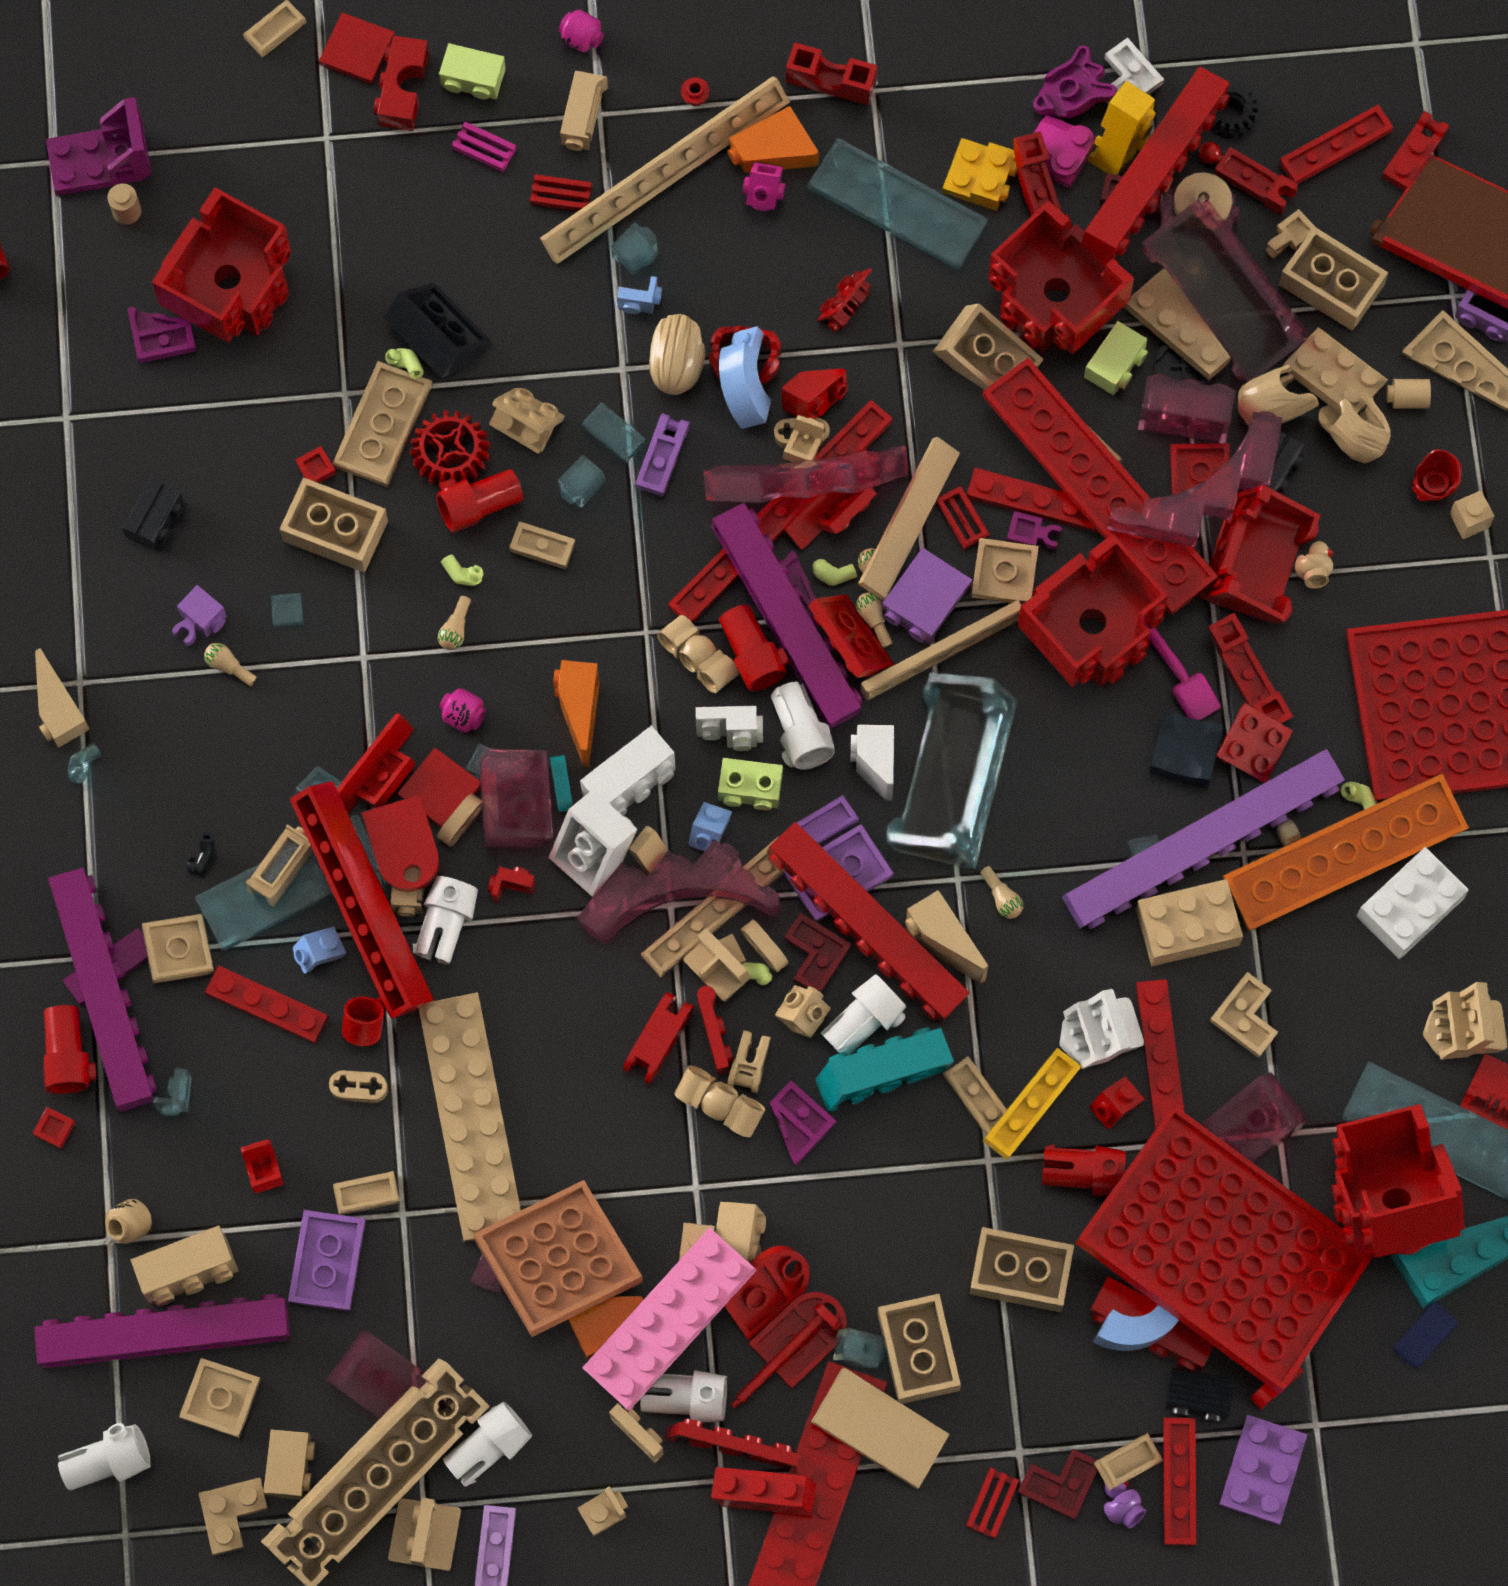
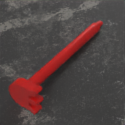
[731,1302,842,1408]

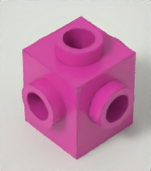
[742,162,786,211]

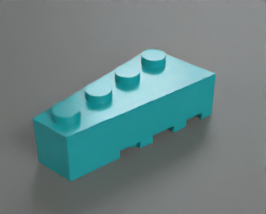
[815,1027,954,1113]
[1390,1216,1508,1309]

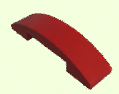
[1013,131,1073,231]
[1207,613,1293,724]

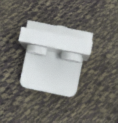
[1060,989,1144,1069]

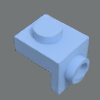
[617,276,662,314]
[688,802,732,855]
[293,927,346,974]

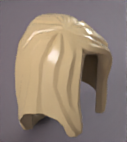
[649,314,705,395]
[1238,365,1319,429]
[1318,391,1391,463]

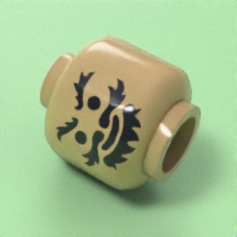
[105,1199,152,1244]

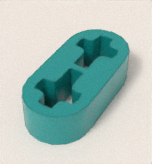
[550,755,573,812]

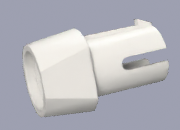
[771,682,835,770]
[413,876,478,965]
[820,974,906,1056]
[640,1370,727,1423]
[443,1401,532,1487]
[58,1423,151,1491]

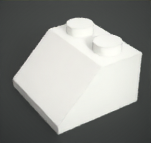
[850,725,894,801]

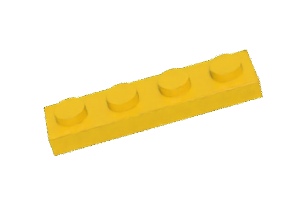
[983,1048,1082,1160]

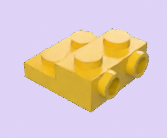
[942,138,1017,211]

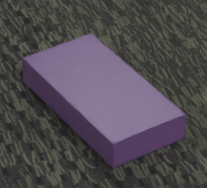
[797,795,859,846]

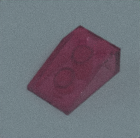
[1201,1072,1309,1163]
[326,1329,426,1419]

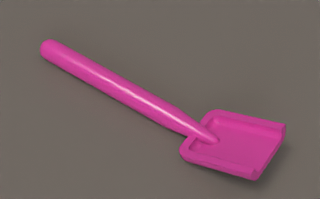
[1147,627,1222,720]

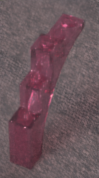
[577,839,782,945]

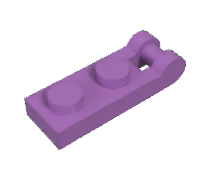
[635,413,690,497]

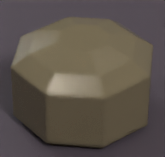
[1276,819,1302,847]

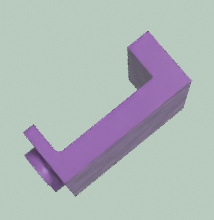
[882,547,972,644]

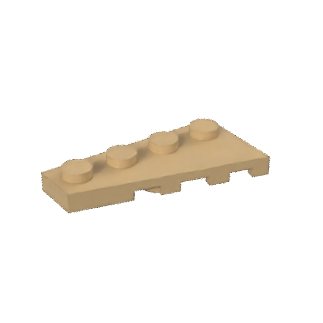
[1124,267,1230,380]
[1402,310,1508,412]

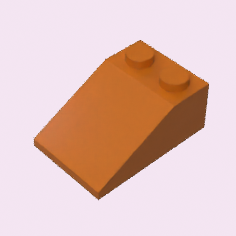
[553,660,600,767]

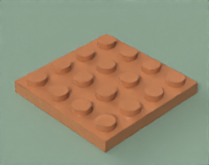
[474,1180,643,1337]

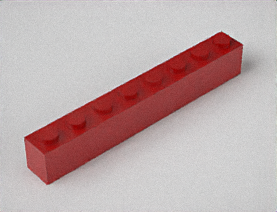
[1081,66,1230,262]
[290,781,434,1019]
[767,822,970,1024]

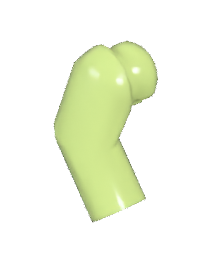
[385,348,424,379]
[441,554,484,586]
[812,559,857,586]
[1340,782,1378,810]
[742,962,772,985]

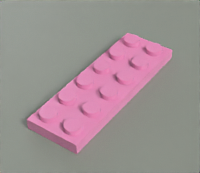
[582,1227,757,1411]

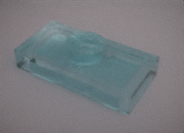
[582,402,646,463]

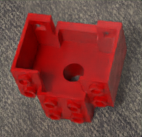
[152,187,292,343]
[988,200,1134,355]
[1018,534,1168,687]
[1331,1104,1465,1258]

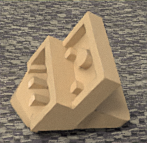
[1423,982,1507,1060]

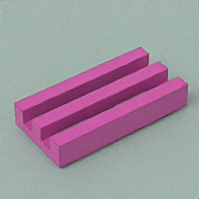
[451,122,516,173]

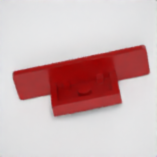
[784,449,882,550]
[337,713,416,813]

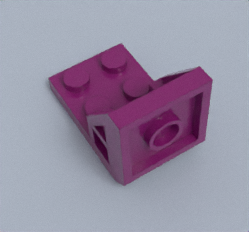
[46,97,152,196]

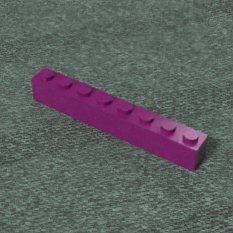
[711,502,863,729]
[48,868,157,1113]
[34,1294,291,1369]

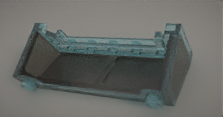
[887,673,1018,869]

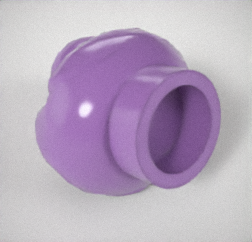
[1104,1481,1146,1529]

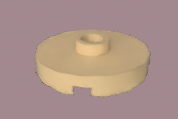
[1174,173,1232,230]

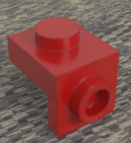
[488,867,536,904]
[1090,1076,1145,1129]
[241,1139,284,1194]

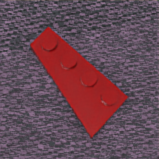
[664,1419,800,1469]

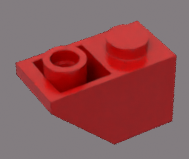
[781,368,848,419]

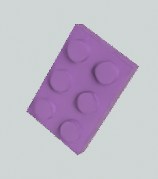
[784,824,893,922]
[288,1210,366,1312]
[1219,1415,1308,1526]

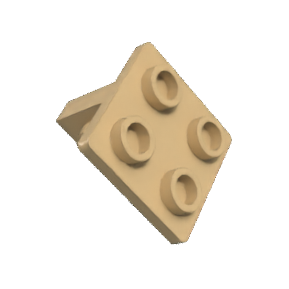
[489,388,565,454]
[388,1498,461,1571]

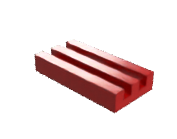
[530,174,592,211]
[935,486,990,551]
[966,1467,1019,1539]

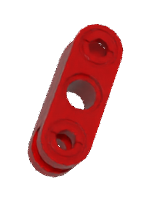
[623,991,695,1085]

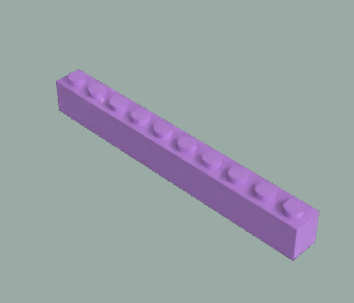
[1062,749,1345,930]

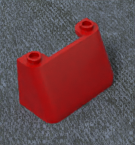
[1200,485,1321,624]

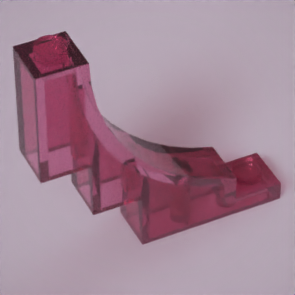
[1107,411,1283,547]
[703,446,909,503]

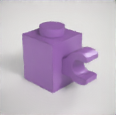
[172,585,227,647]

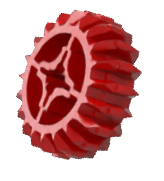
[410,410,490,485]

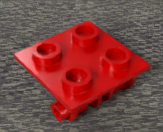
[816,268,872,332]
[1216,703,1293,783]
[1459,1053,1508,1131]

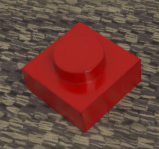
[295,446,336,483]
[32,1107,76,1150]

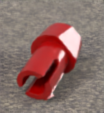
[436,469,523,533]
[719,604,791,692]
[43,1005,96,1094]
[1042,1144,1127,1197]

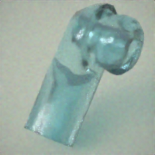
[67,743,102,784]

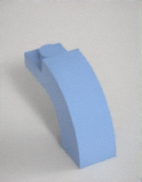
[719,326,771,429]
[1093,1304,1179,1351]

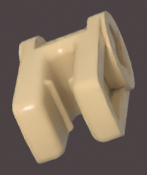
[727,1030,771,1094]

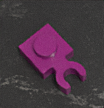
[1006,511,1062,550]

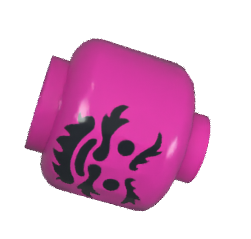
[559,9,604,53]
[439,688,486,733]

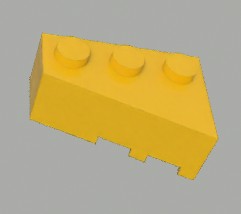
[1087,80,1156,175]

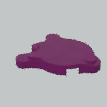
[1033,45,1118,118]

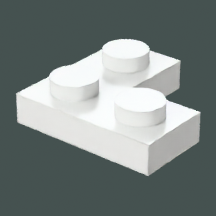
[1104,38,1164,105]

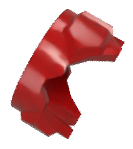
[709,325,781,387]

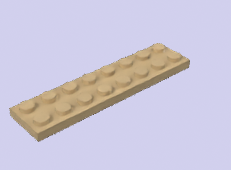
[419,992,521,1243]

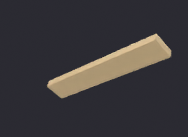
[858,437,960,600]
[861,600,1022,700]
[641,837,784,978]

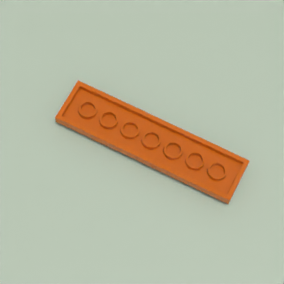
[1222,774,1469,932]

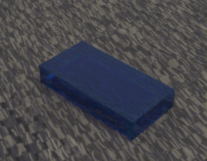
[1393,1301,1458,1370]

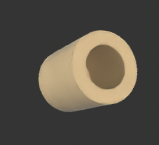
[107,184,141,225]
[1386,379,1431,409]

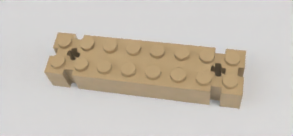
[261,1359,490,1586]

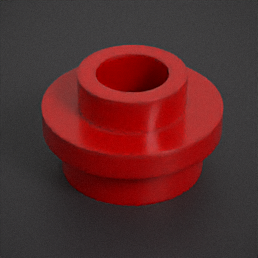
[681,77,710,106]

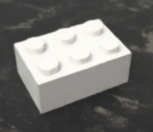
[580,725,676,816]
[548,789,637,897]
[1356,847,1469,960]

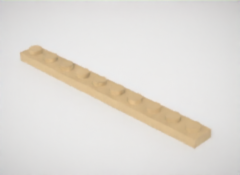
[540,76,790,264]

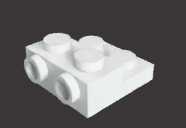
[695,706,763,751]

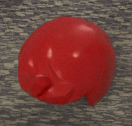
[1412,449,1462,501]

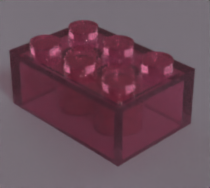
[1138,374,1236,443]
[479,749,553,848]

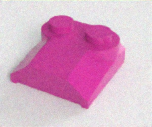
[1034,115,1096,190]

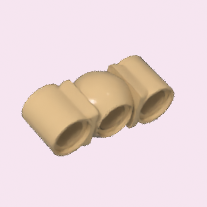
[657,615,739,693]
[674,1065,765,1137]

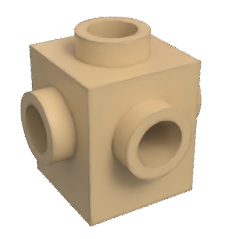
[775,985,831,1038]

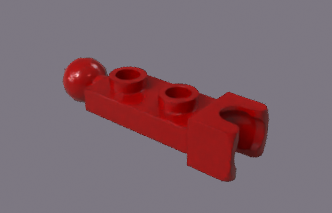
[1198,141,1298,215]

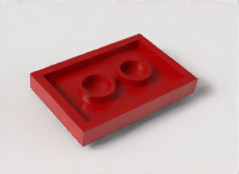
[808,594,895,678]

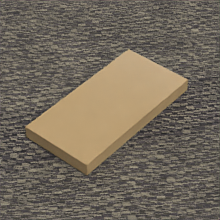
[332,361,433,487]
[811,1368,949,1489]

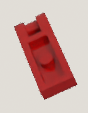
[1382,111,1450,191]
[697,986,733,1076]

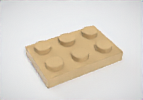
[1283,327,1388,415]

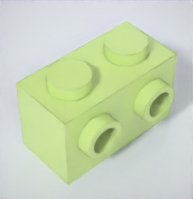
[439,43,506,100]
[1084,321,1148,395]
[718,758,783,811]

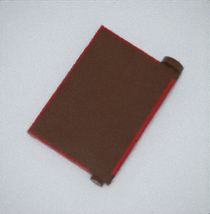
[1370,154,1508,309]

